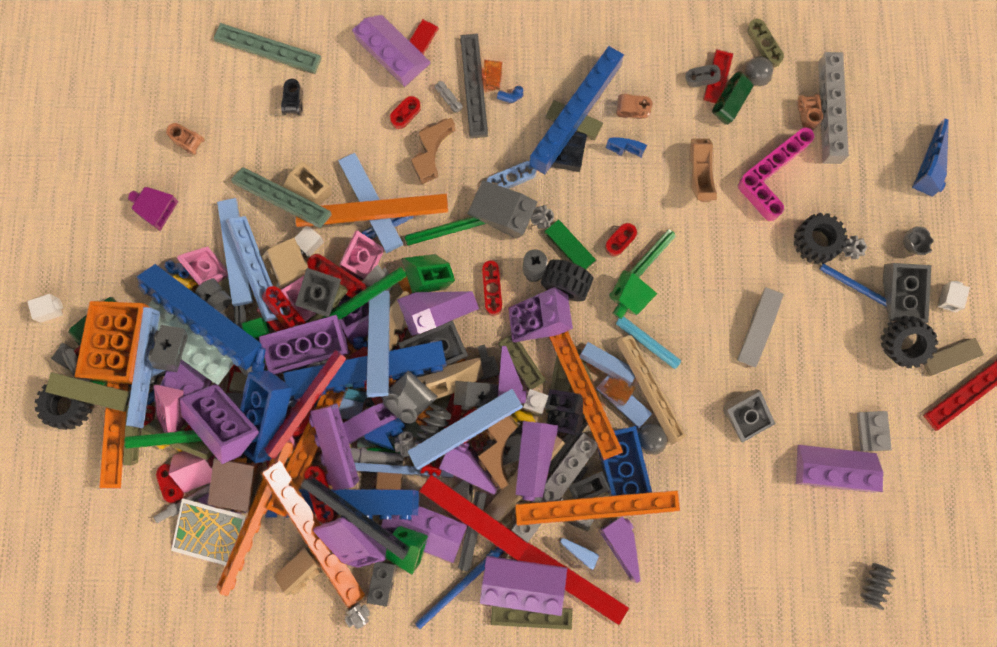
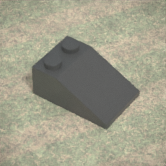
[467,180,537,239]
[883,263,932,323]
[399,320,468,378]

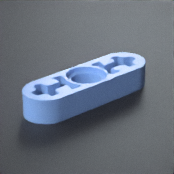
[487,161,537,189]

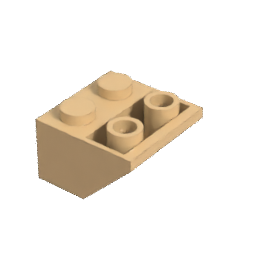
[283,161,333,206]
[262,238,308,290]
[274,547,322,596]

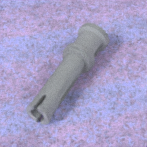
[350,447,404,466]

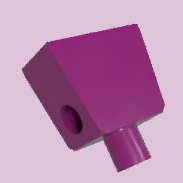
[128,187,179,231]

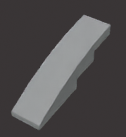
[737,287,784,368]

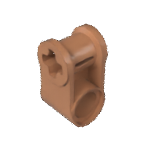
[616,94,653,119]
[797,94,823,131]
[166,123,205,155]

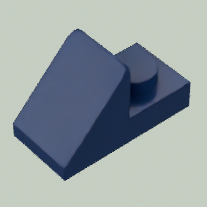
[364,418,406,451]

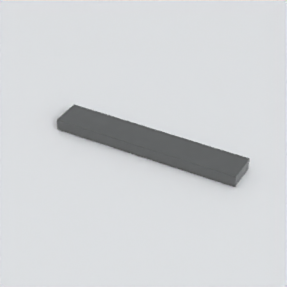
[460,34,488,139]

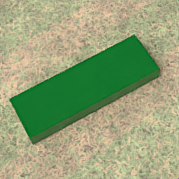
[544,219,596,270]

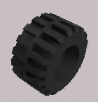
[794,213,848,264]
[541,259,594,302]
[881,315,938,369]
[34,384,93,430]

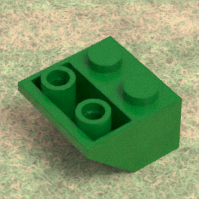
[401,254,455,294]

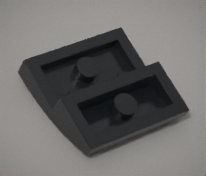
[551,132,587,172]
[545,389,583,436]

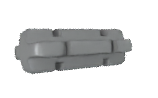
[435,81,463,113]

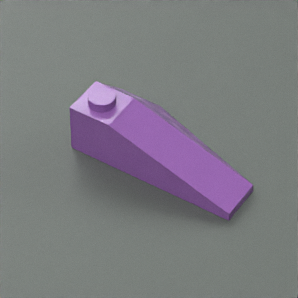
[397,291,479,336]

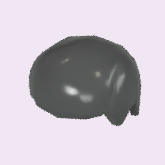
[745,56,774,86]
[904,226,934,255]
[638,423,667,455]

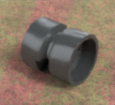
[195,278,232,312]

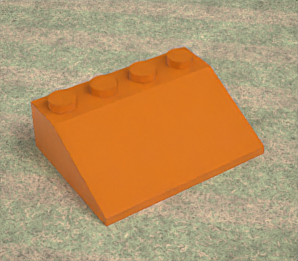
[75,301,153,385]

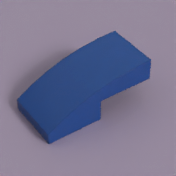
[606,137,647,158]

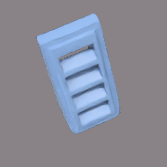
[560,538,599,570]

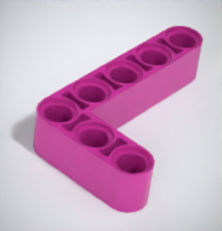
[738,128,814,221]

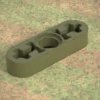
[747,19,784,67]

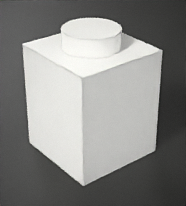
[295,226,324,258]
[938,281,970,313]
[27,294,63,323]
[523,389,548,417]

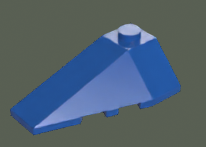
[912,118,949,197]

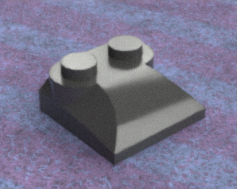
[295,268,341,317]
[381,371,438,423]
[724,389,776,443]

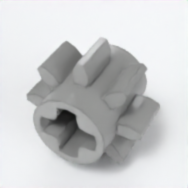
[531,205,554,229]
[843,235,867,260]
[394,432,418,457]
[344,603,370,629]

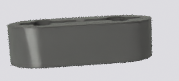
[685,65,721,87]

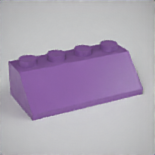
[352,15,431,87]
[259,315,350,375]
[180,384,258,464]
[309,403,359,490]
[796,445,883,493]
[381,506,468,563]
[480,556,567,616]

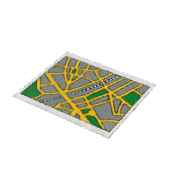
[171,498,245,565]

